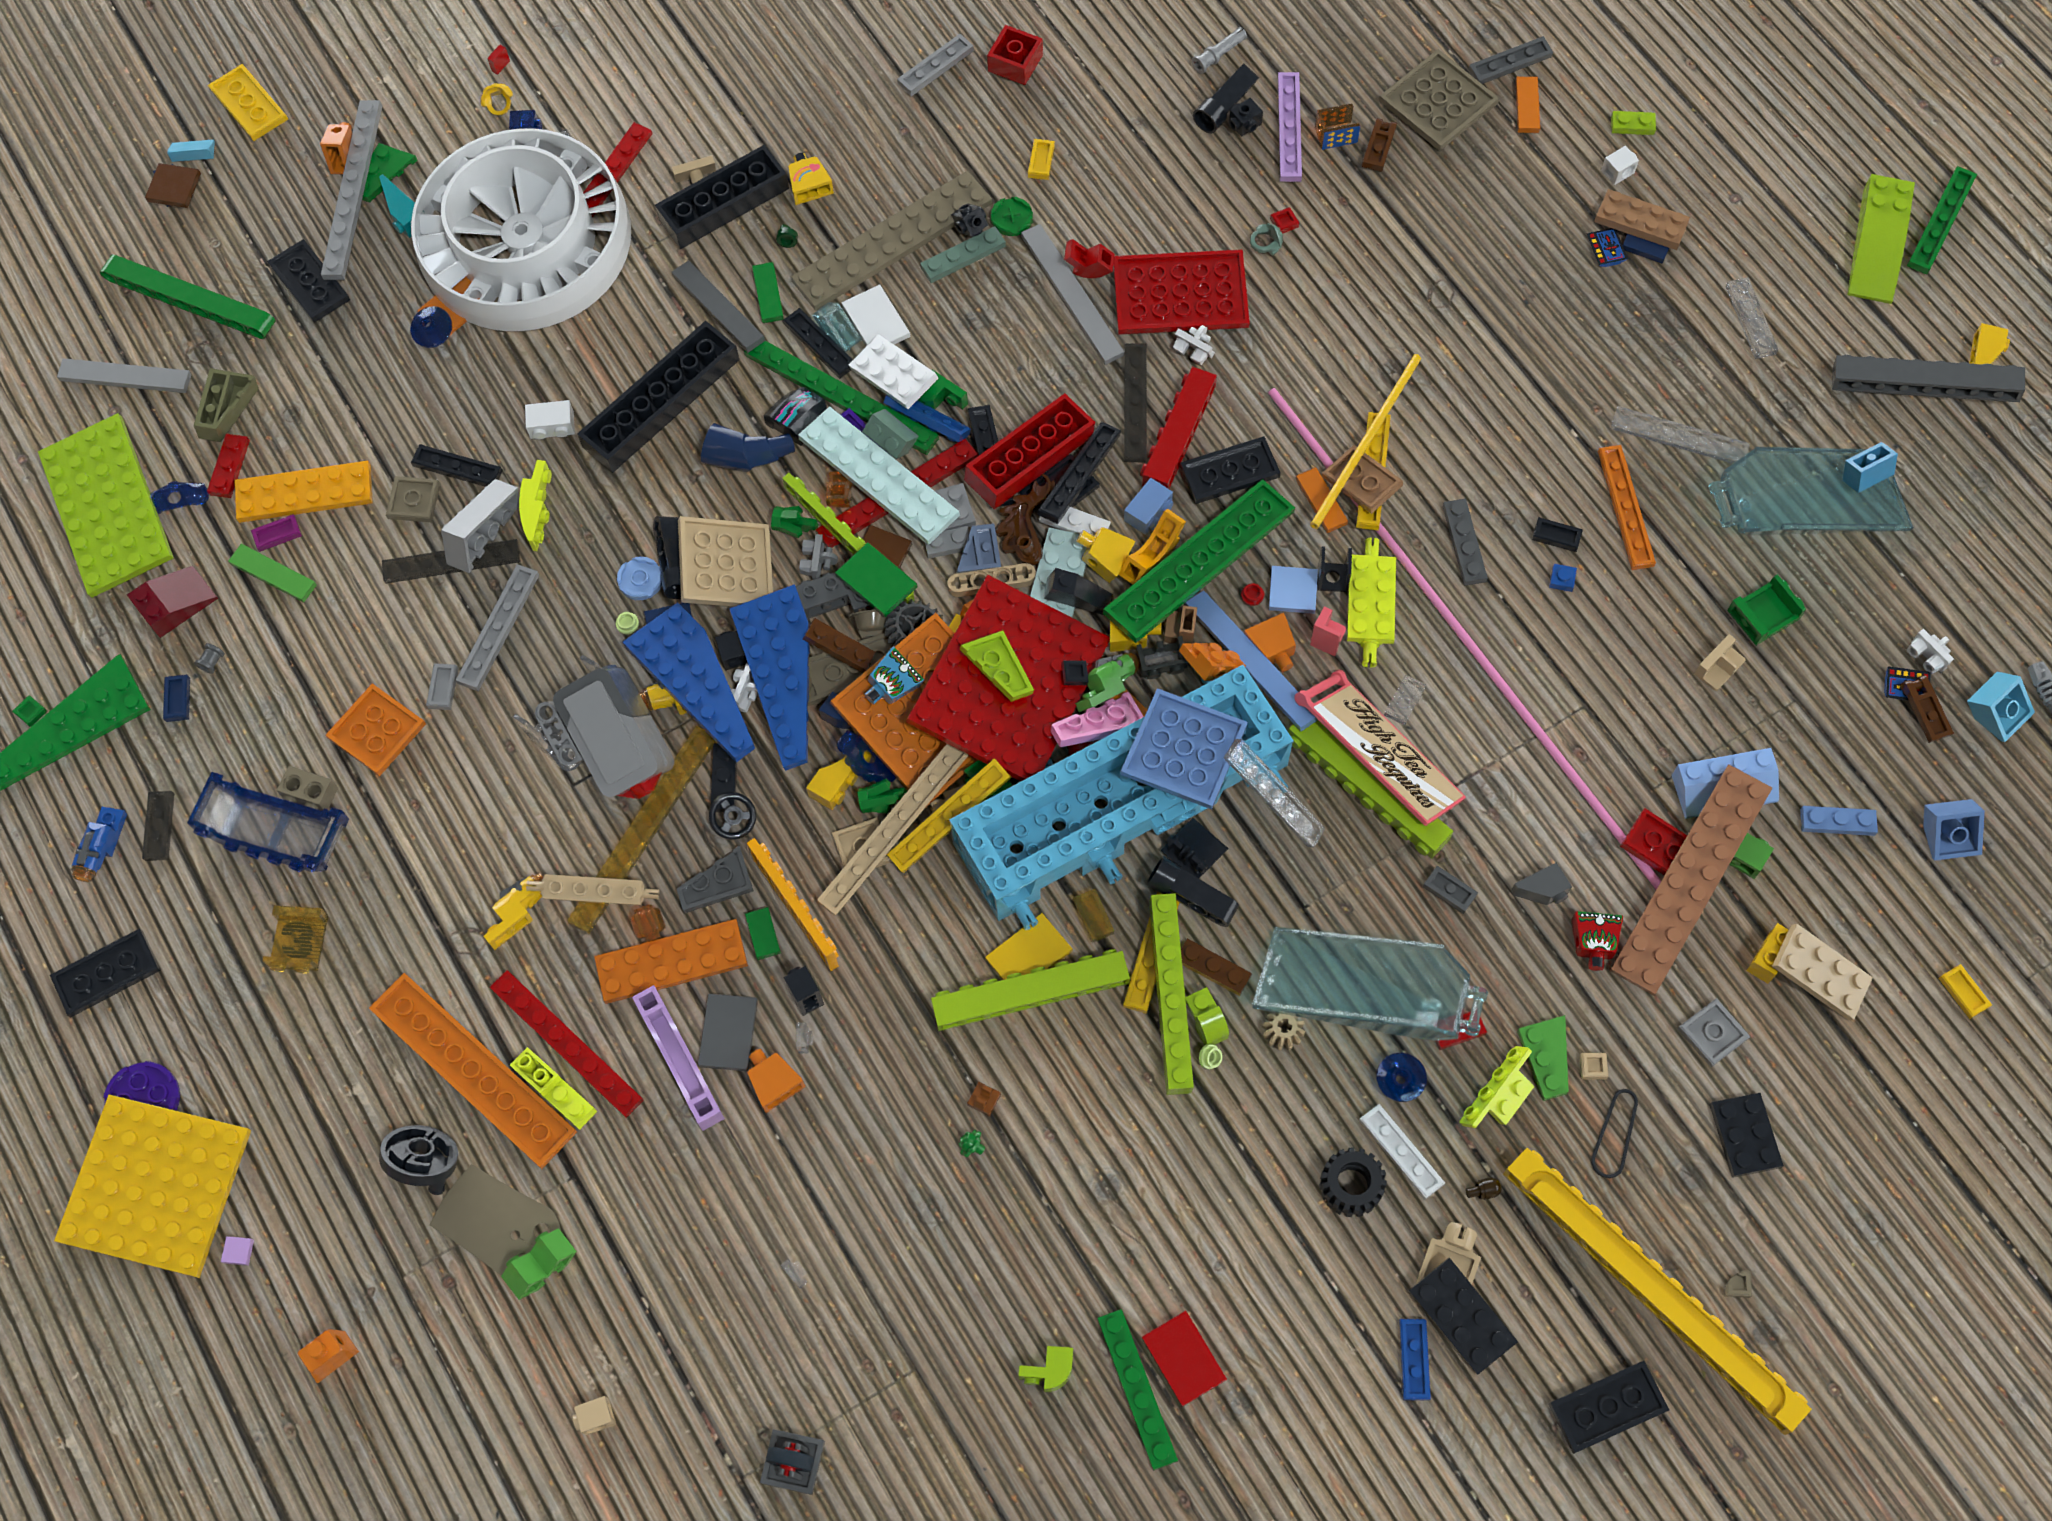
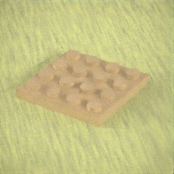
[678,516,773,607]

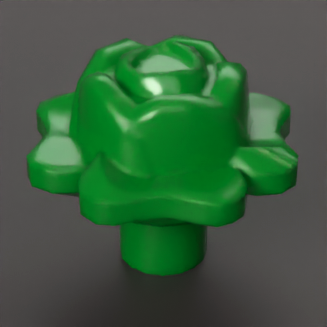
[959,1130,985,1158]

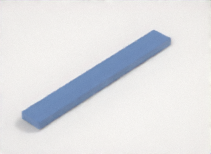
[1185,590,1318,731]

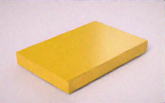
[985,913,1073,980]

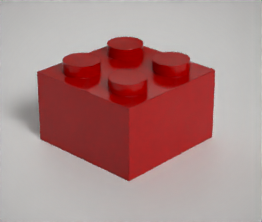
[987,25,1043,85]

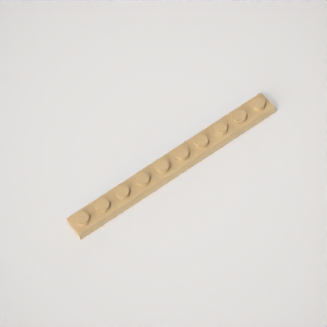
[817,744,969,916]

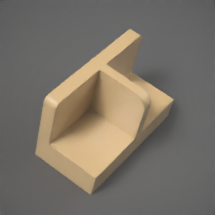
[1694,634,1746,691]

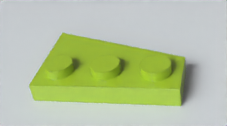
[960,631,1034,702]

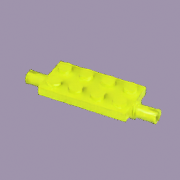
[1347,538,1396,668]

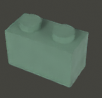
[862,409,919,459]

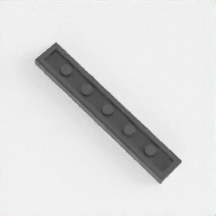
[672,260,765,352]

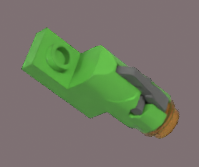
[1075,653,1140,712]

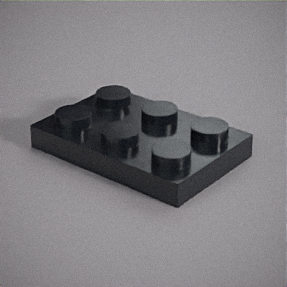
[1709,1093,1784,1178]

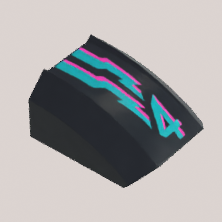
[764,387,827,446]

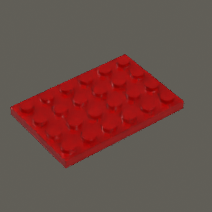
[1113,249,1250,335]

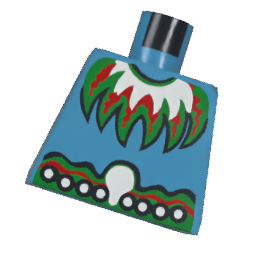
[864,647,924,705]

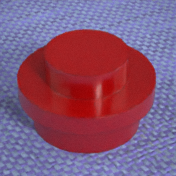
[1241,583,1264,606]

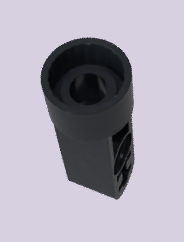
[1193,63,1259,134]
[653,516,681,599]
[1146,856,1239,927]

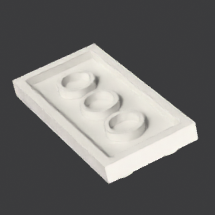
[849,334,938,409]

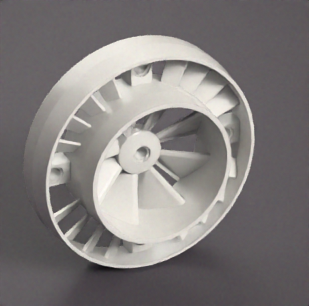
[411,129,631,331]

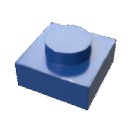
[1549,564,1577,592]

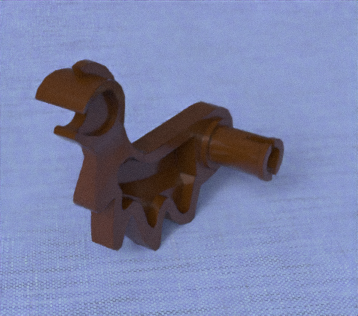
[996,474,1056,566]

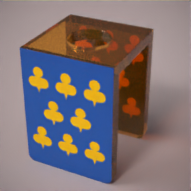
[1315,103,1360,150]

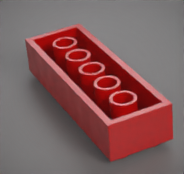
[964,393,1095,510]

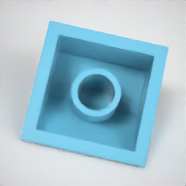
[1967,672,2035,742]

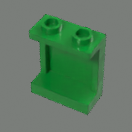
[1727,575,1806,646]

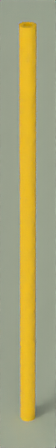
[1310,354,1421,529]

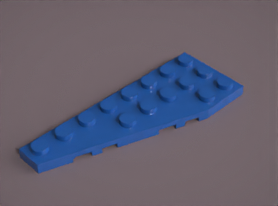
[730,584,810,771]
[622,602,755,763]

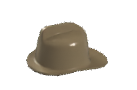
[848,605,899,637]

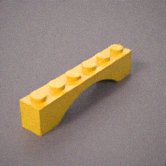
[806,740,873,810]

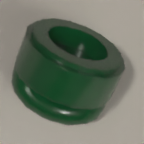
[776,224,798,248]

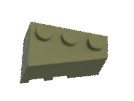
[194,368,259,442]

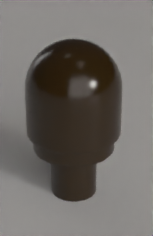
[1465,1177,1502,1200]

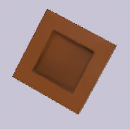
[967,1082,1001,1117]

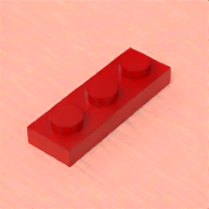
[207,434,250,498]

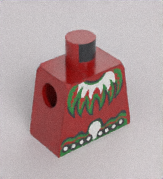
[1571,911,1623,971]

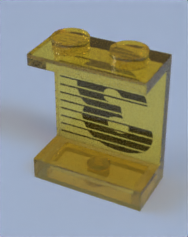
[263,905,328,974]

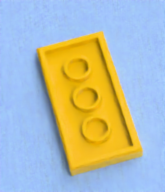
[207,64,289,142]

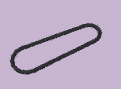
[1591,1089,1638,1179]

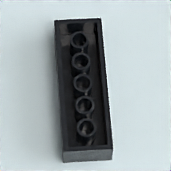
[655,145,789,249]

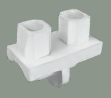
[1173,325,1215,365]
[1907,629,1954,674]
[730,664,759,712]

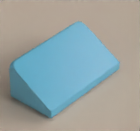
[167,140,215,162]

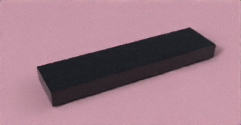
[783,308,853,379]
[411,444,503,487]

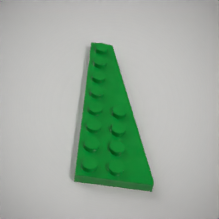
[0,654,151,791]

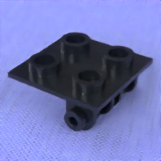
[1161,818,1229,879]

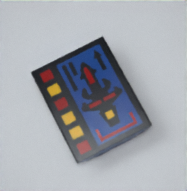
[1586,228,1628,267]
[1884,666,1931,701]

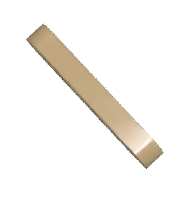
[947,563,1036,597]

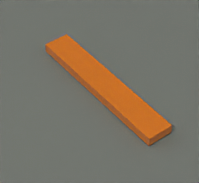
[1598,445,1656,570]

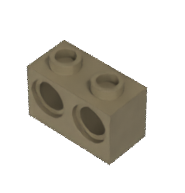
[276,766,338,813]

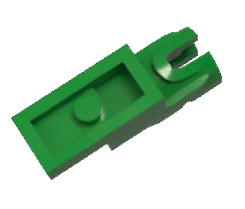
[918,369,968,410]

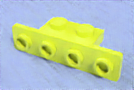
[1459,1046,1534,1128]

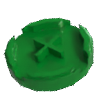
[991,197,1033,236]

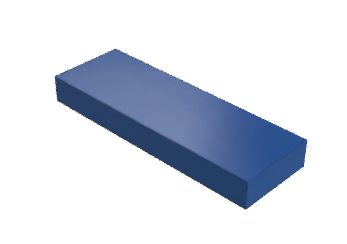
[1399,1319,1431,1401]

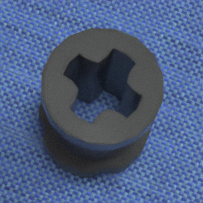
[194,643,225,674]

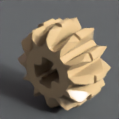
[1263,1008,1305,1051]

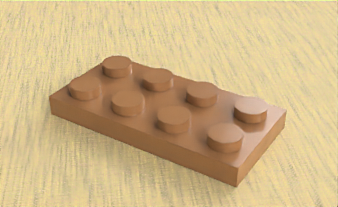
[1594,189,1690,250]

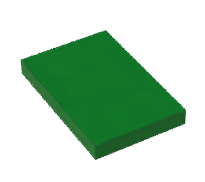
[835,542,918,617]

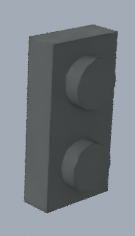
[1423,866,1478,914]

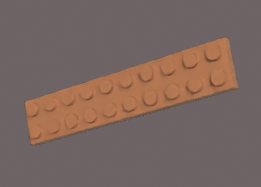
[1610,764,1772,996]

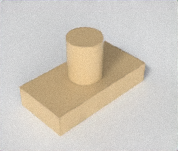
[672,155,716,184]

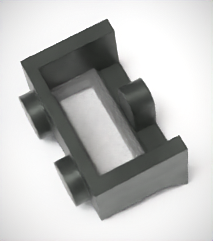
[1135,636,1188,679]

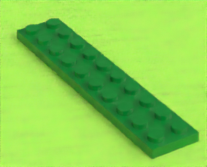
[1103,479,1296,643]

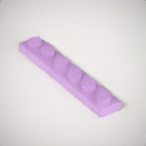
[1278,72,1302,182]

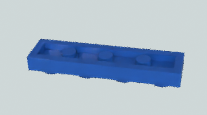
[884,395,971,442]

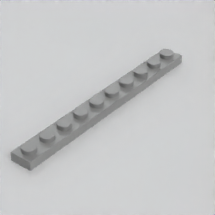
[321,100,383,280]

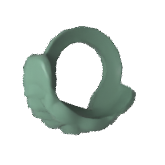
[1250,223,1283,256]

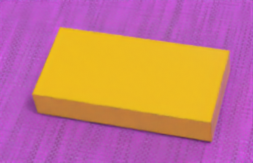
[1028,139,1055,180]
[1938,964,1992,1019]

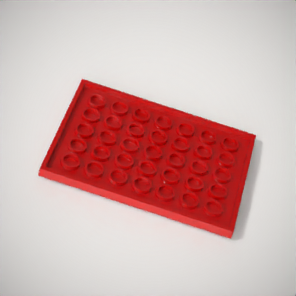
[906,574,1110,781]

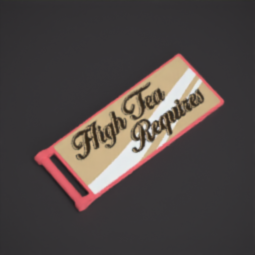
[1295,669,1466,826]

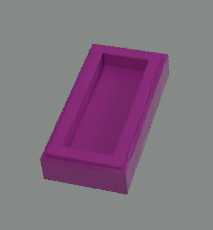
[251,514,302,552]

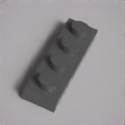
[1468,36,1553,84]
[1442,498,1488,586]

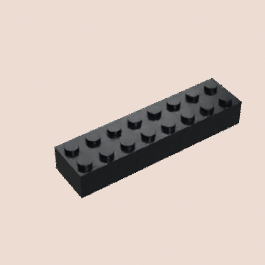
[577,321,740,473]

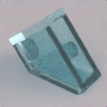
[812,302,862,352]

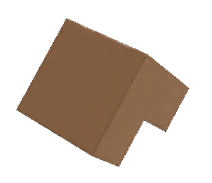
[1164,606,1197,643]

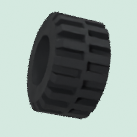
[1319,1147,1387,1217]

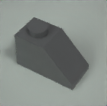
[1511,862,1572,905]

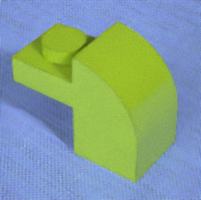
[1185,987,1229,1046]
[1019,1346,1073,1392]

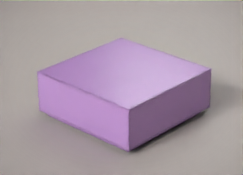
[221,1236,254,1266]

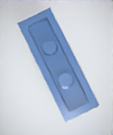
[1800,806,1878,836]

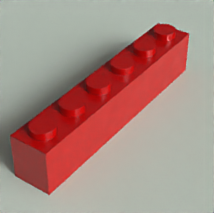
[1140,366,1217,490]

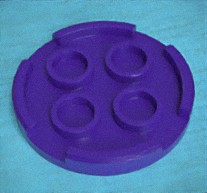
[103,1061,180,1111]

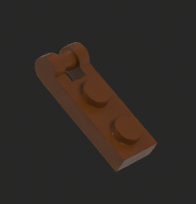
[1362,118,1397,172]
[1901,675,1954,743]

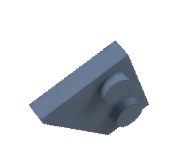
[957,524,1001,573]

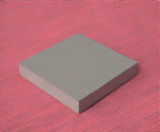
[1678,998,1750,1067]

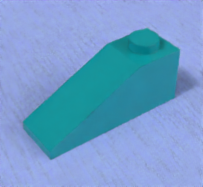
[379,174,425,238]

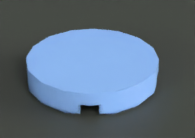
[617,557,662,600]

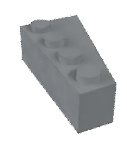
[441,479,519,573]

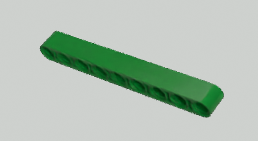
[99,254,276,339]

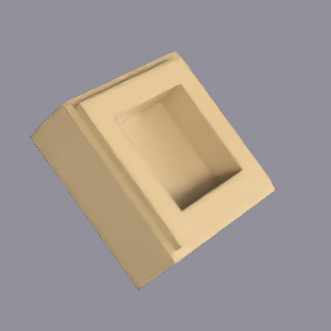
[1579,1053,1608,1080]

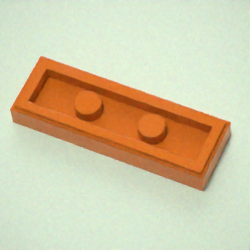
[1515,76,1540,133]
[1296,467,1348,533]

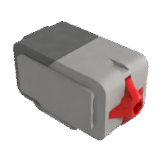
[535,665,674,799]

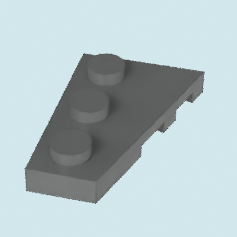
[677,845,754,914]

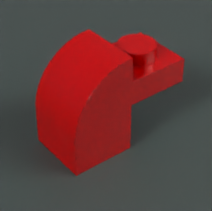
[1064,239,1115,279]

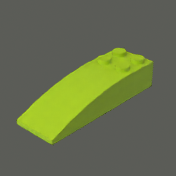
[1847,174,1915,304]

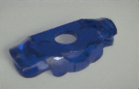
[150,481,209,514]
[837,730,896,783]

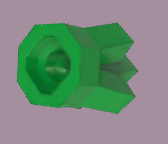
[771,506,819,538]
[858,779,907,814]

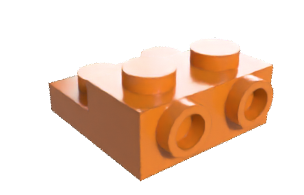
[1179,643,1246,681]

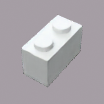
[525,400,575,440]

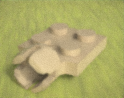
[1415,1222,1481,1284]

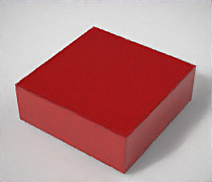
[487,44,510,75]
[1270,207,1299,234]

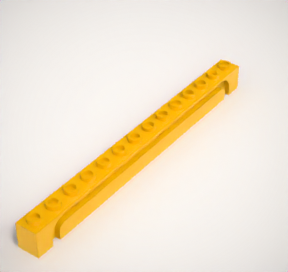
[1503,1148,1812,1435]

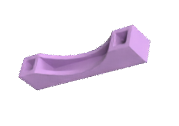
[632,985,725,1131]

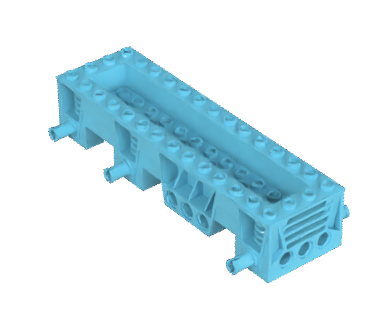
[949,665,1293,930]

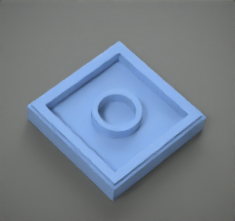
[1269,566,1318,614]

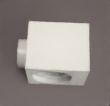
[1601,146,1639,185]

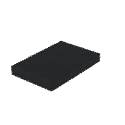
[1019,454,1100,526]

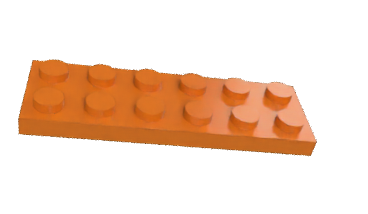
[594,919,748,1004]

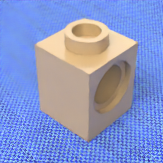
[572,1396,616,1435]

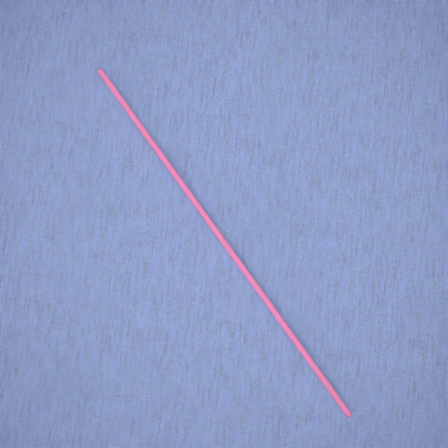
[1268,388,1661,889]

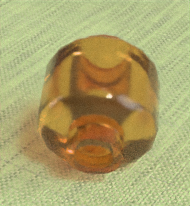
[630,904,666,942]

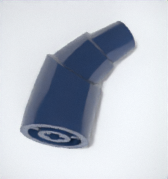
[701,423,795,472]

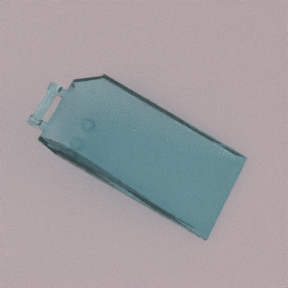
[1708,447,1914,535]
[1252,927,1488,1041]

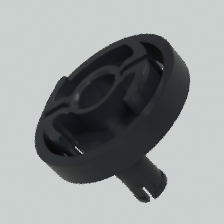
[379,1125,458,1195]

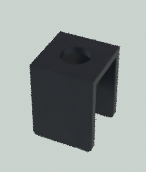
[1317,546,1352,592]

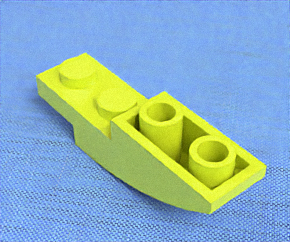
[519,460,552,551]
[510,1047,597,1130]

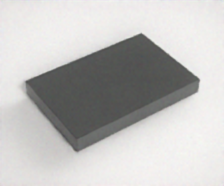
[698,994,758,1071]

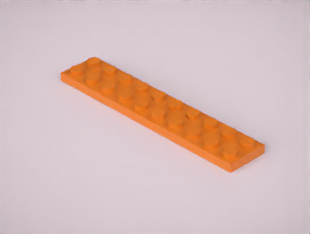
[369,973,577,1169]

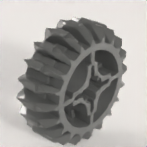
[884,599,946,647]

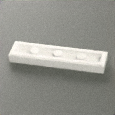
[1359,1104,1445,1200]

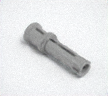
[1191,27,1247,74]

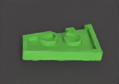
[1517,1015,1569,1101]

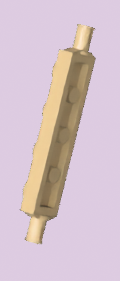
[526,874,659,906]

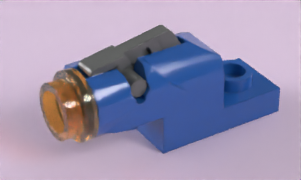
[71,807,127,882]

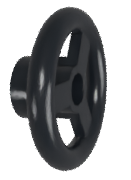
[709,792,756,840]

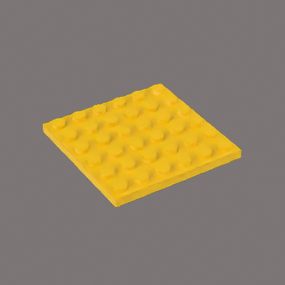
[54,1095,251,1278]

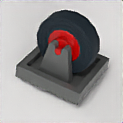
[760,1429,825,1495]

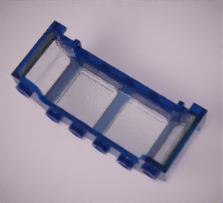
[187,772,349,872]

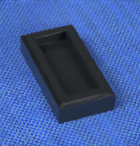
[1532,517,1583,552]

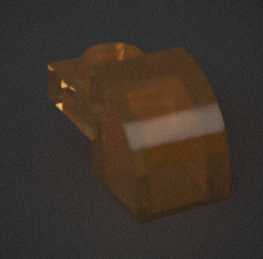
[826,472,852,508]

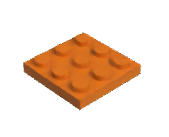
[325,683,426,777]

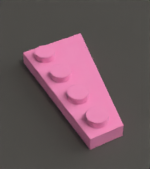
[1051,692,1144,747]

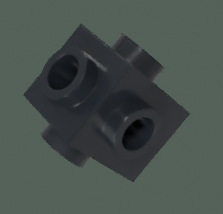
[1229,97,1263,137]
[951,203,988,237]

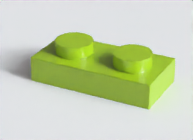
[1611,111,1656,135]

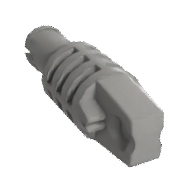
[2028,661,2052,712]

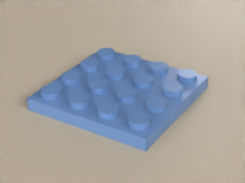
[1121,688,1248,810]

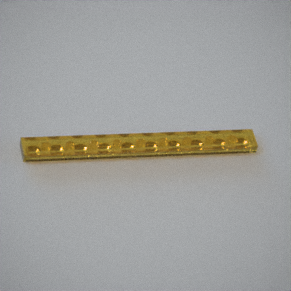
[567,726,716,935]

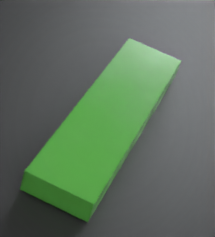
[228,544,317,603]

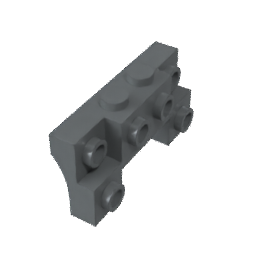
[796,573,874,625]

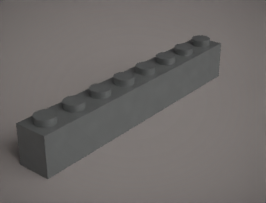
[1832,355,2025,403]

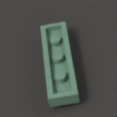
[920,226,1006,283]

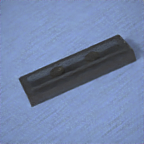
[142,791,175,861]

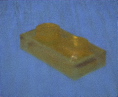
[1073,889,1114,943]

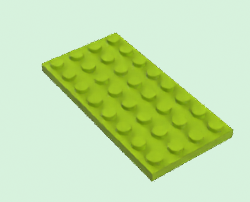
[38,413,174,598]

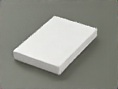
[841,285,910,346]

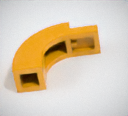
[1118,509,1186,585]

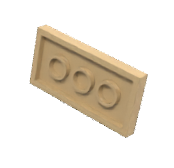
[1772,924,1873,1020]

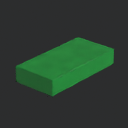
[745,907,781,960]

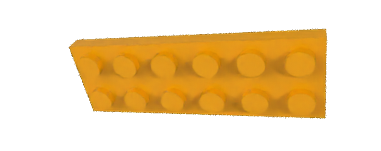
[235,461,373,523]
[747,838,839,971]

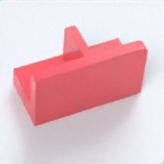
[1310,606,1346,656]

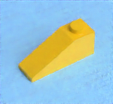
[1969,323,2010,365]

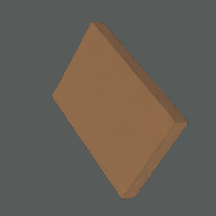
[1322,445,1403,514]

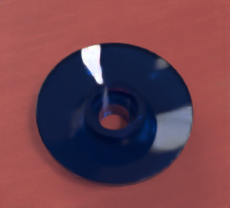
[410,306,452,348]
[1376,1053,1427,1102]

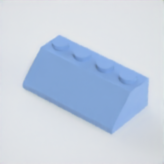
[1671,748,1779,819]

